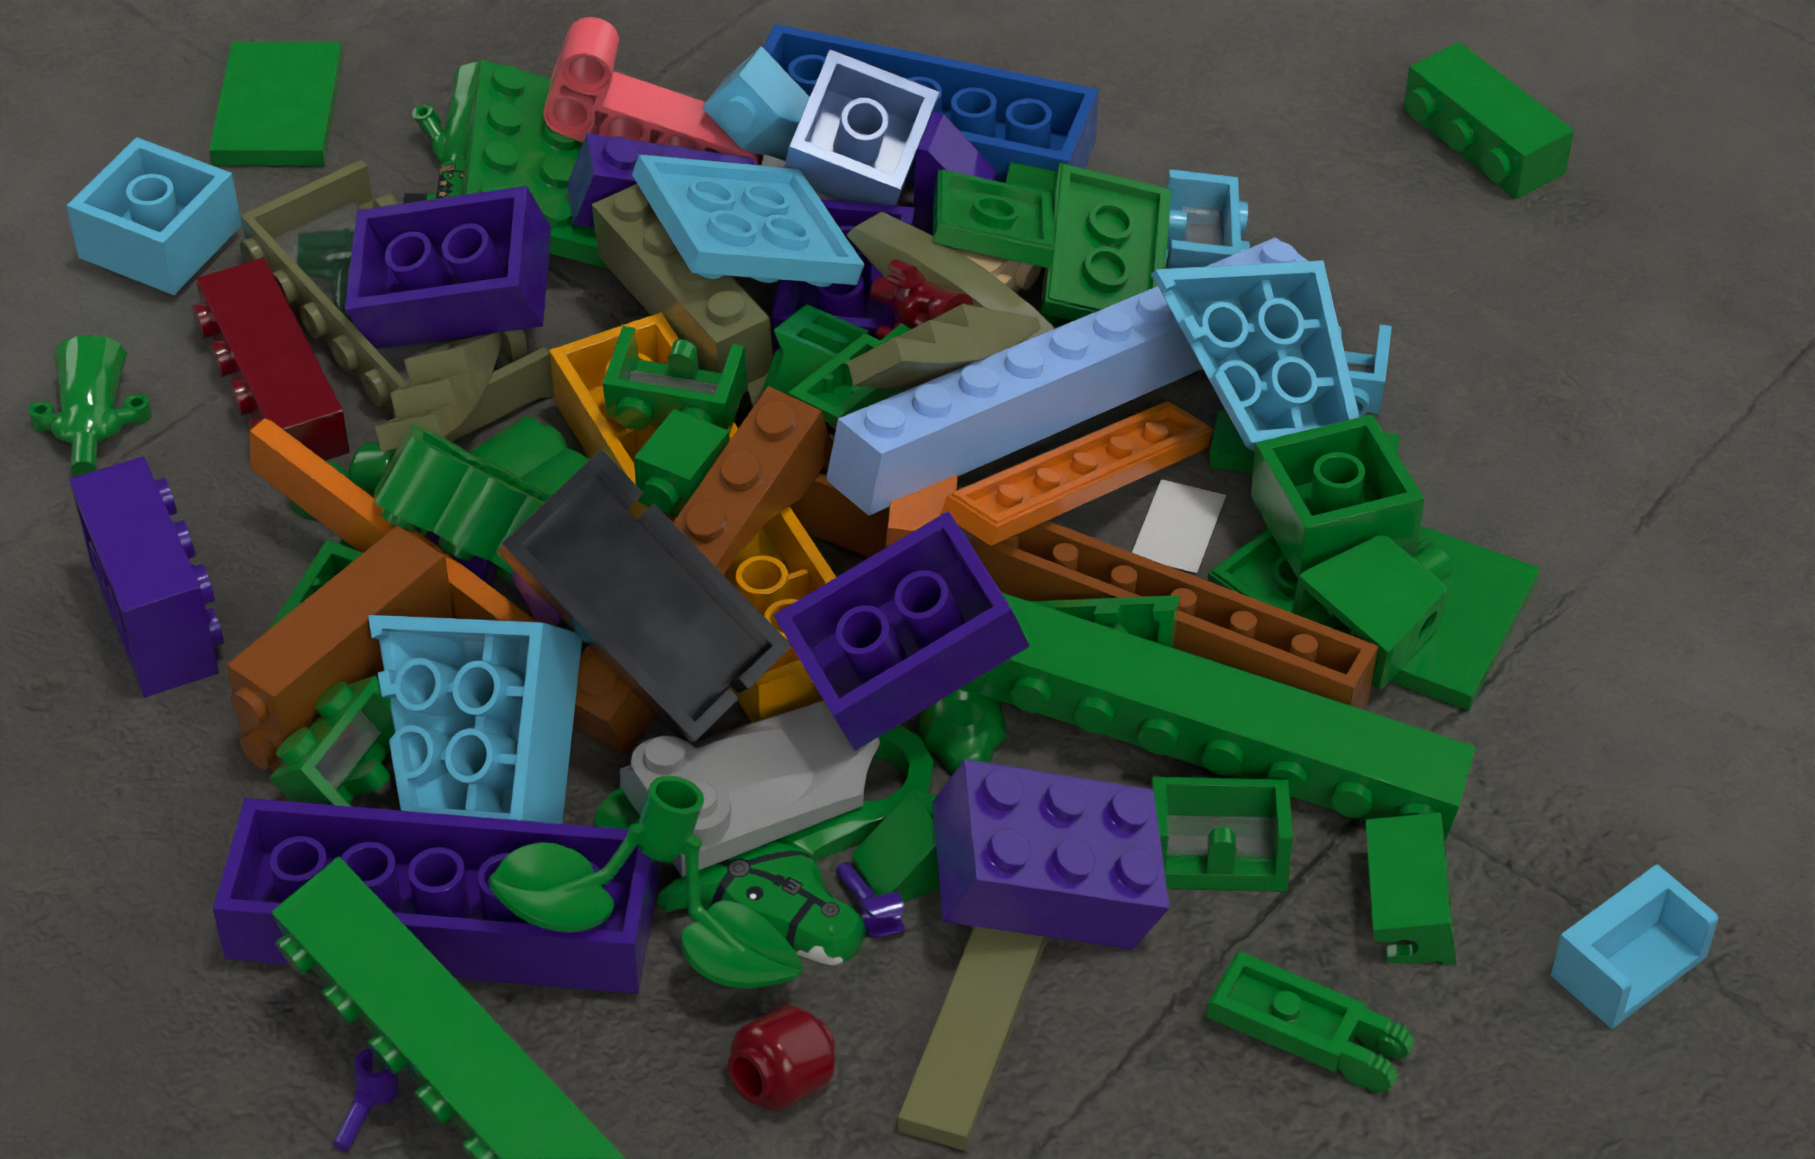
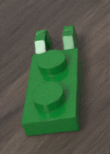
[1206,951,1415,1093]

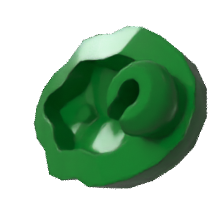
[918,689,1007,775]

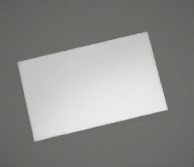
[1132,479,1226,574]

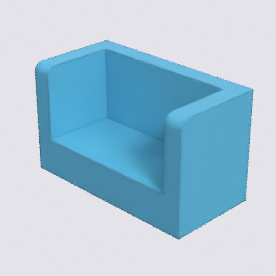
[1550,864,1718,1029]

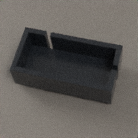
[497,449,792,743]

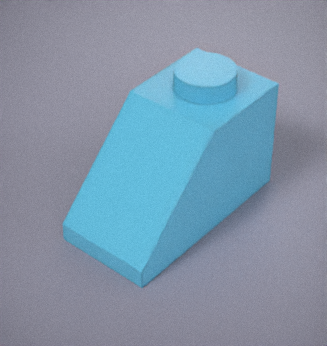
[702,46,810,161]

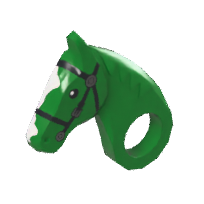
[656,725,934,966]

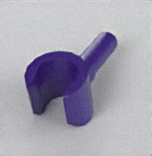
[836,862,905,938]
[332,1049,398,1152]

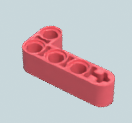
[543,17,762,166]

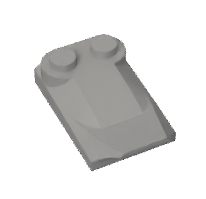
[620,700,880,876]

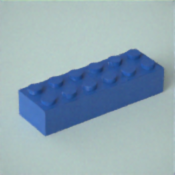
[763,24,1099,183]

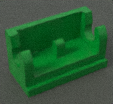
[1365,812,1457,965]

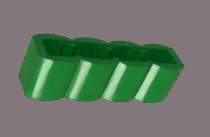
[374,424,553,587]

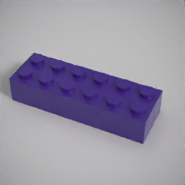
[213,798,659,994]

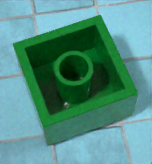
[1251,414,1425,579]

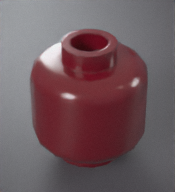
[728,1005,835,1112]

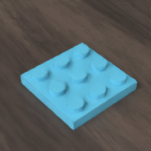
[632,155,864,287]

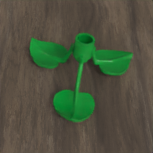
[488,776,803,988]

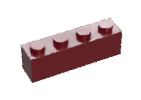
[192,257,350,461]

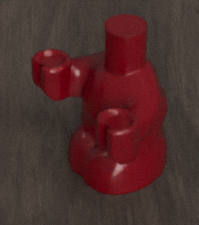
[870,259,973,340]

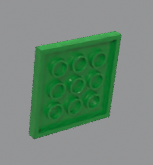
[462,59,609,269]

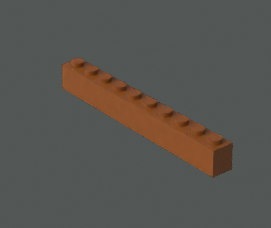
[790,438,1379,709]

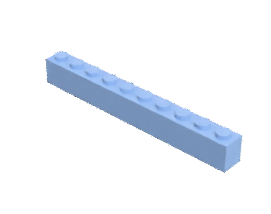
[826,237,1308,516]

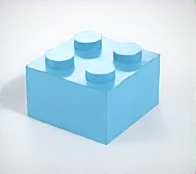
[66,137,242,295]

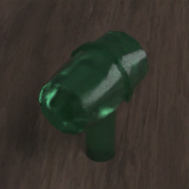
[297,227,354,321]

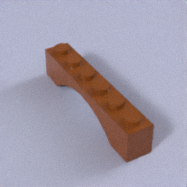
[573,386,833,756]

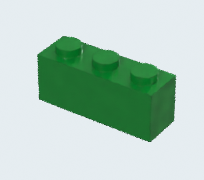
[1403,41,1574,199]

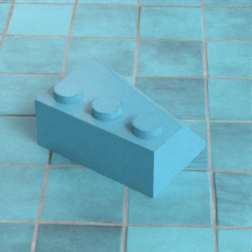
[1151,260,1359,452]
[368,615,582,824]

